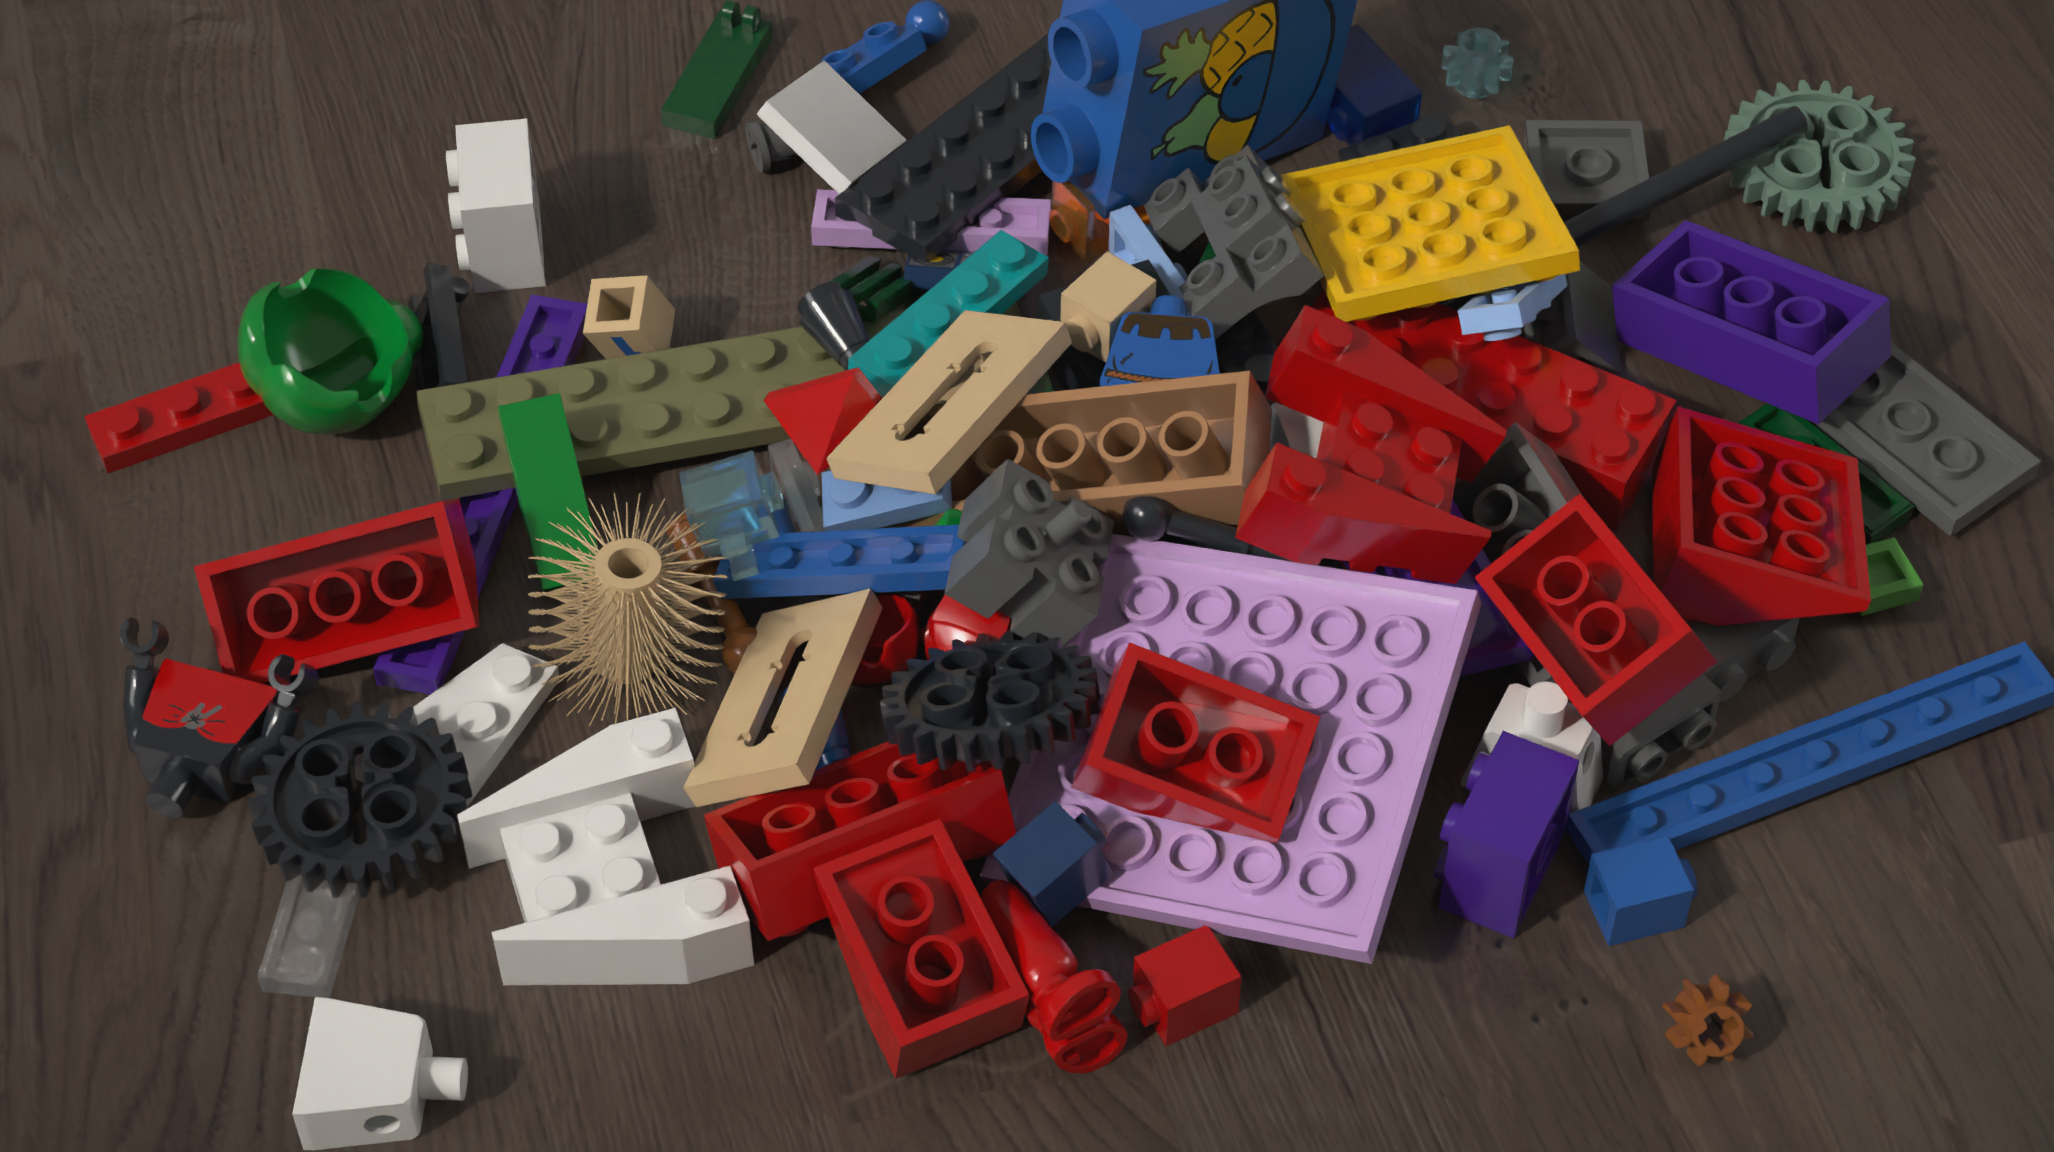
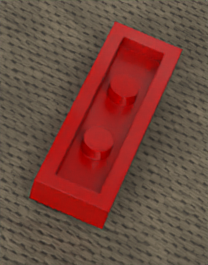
[84,362,274,474]

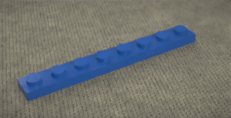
[1566,641,2054,865]

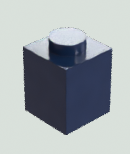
[993,800,1114,927]

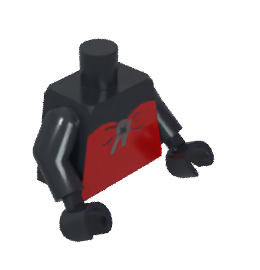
[120,617,319,818]

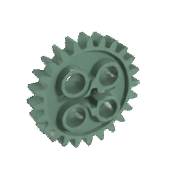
[1724,79,1916,233]

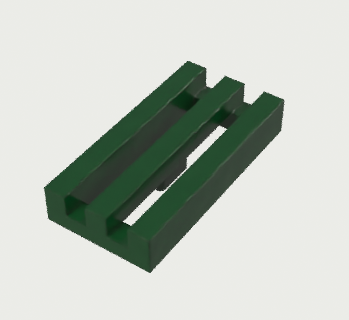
[828,255,921,324]

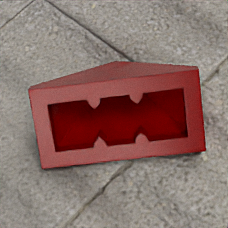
[763,367,882,475]

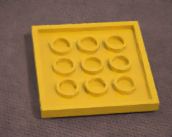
[1280,125,1580,322]

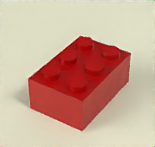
[1474,493,1718,746]

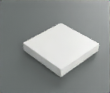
[757,61,907,194]

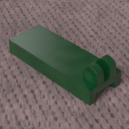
[661,0,773,139]

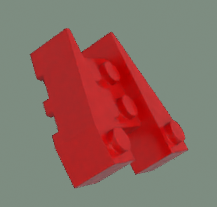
[1235,305,1507,584]

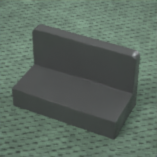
[1524,262,1622,375]

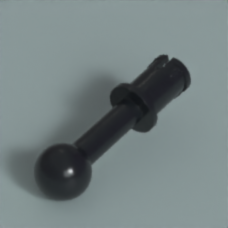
[1122,496,1293,562]

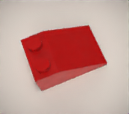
[1071,642,1320,843]
[813,818,1030,1079]

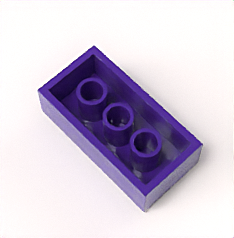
[1612,220,1891,424]

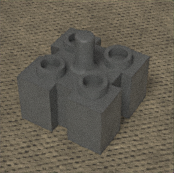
[945,459,1114,647]

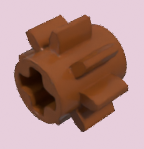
[1662,974,1754,1066]

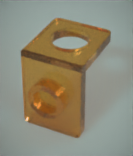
[1049,180,1109,263]

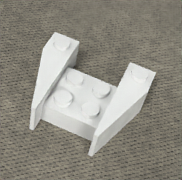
[457,708,754,985]

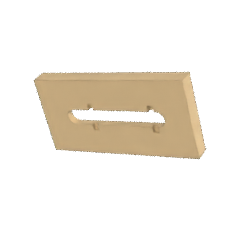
[827,310,1072,494]
[683,588,883,807]

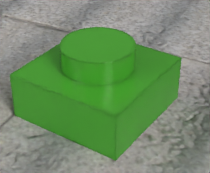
[1859,537,1924,616]

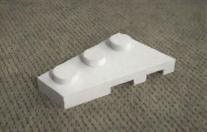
[355,643,560,807]

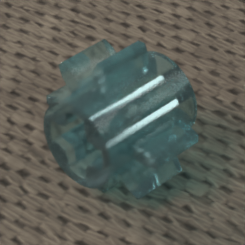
[1441,27,1514,99]

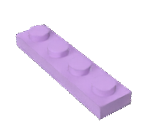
[811,189,1051,256]

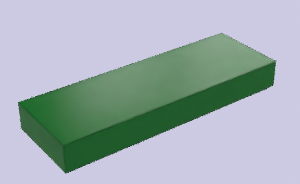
[497,393,598,593]

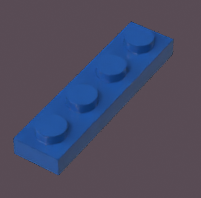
[713,525,967,599]

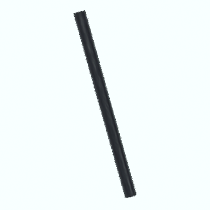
[1437,106,1808,310]

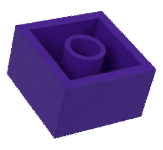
[1434,731,1580,939]

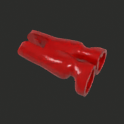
[980,880,1128,1074]

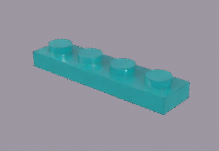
[848,230,1049,397]

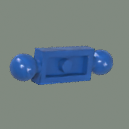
[821,0,950,94]

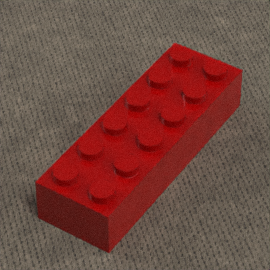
[1311,290,1677,531]

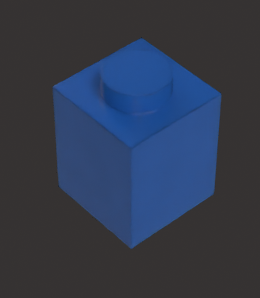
[1584,835,1697,947]

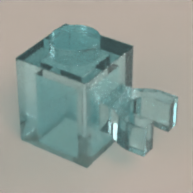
[679,451,784,581]

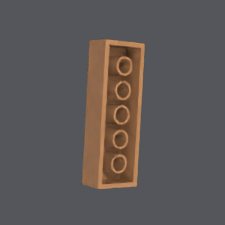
[882,371,1272,535]

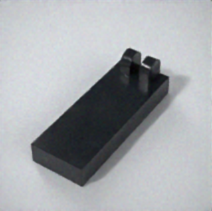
[408,262,471,390]

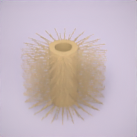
[528,493,727,726]

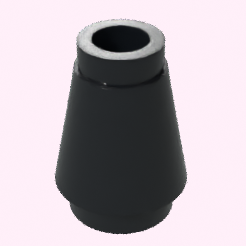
[797,281,871,371]

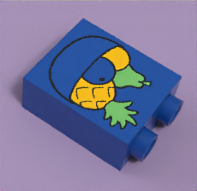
[1031,0,1357,219]

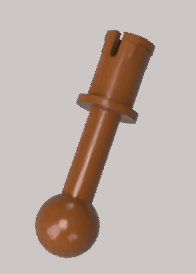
[666,512,757,674]

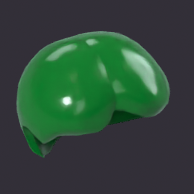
[237,268,424,435]

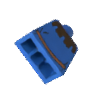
[1100,295,1220,387]

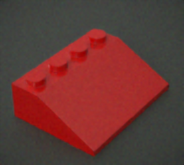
[1652,406,1871,626]

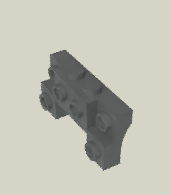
[1143,145,1324,340]

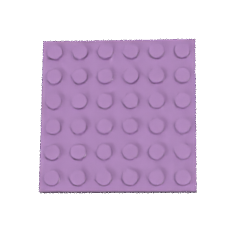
[980,534,1482,964]

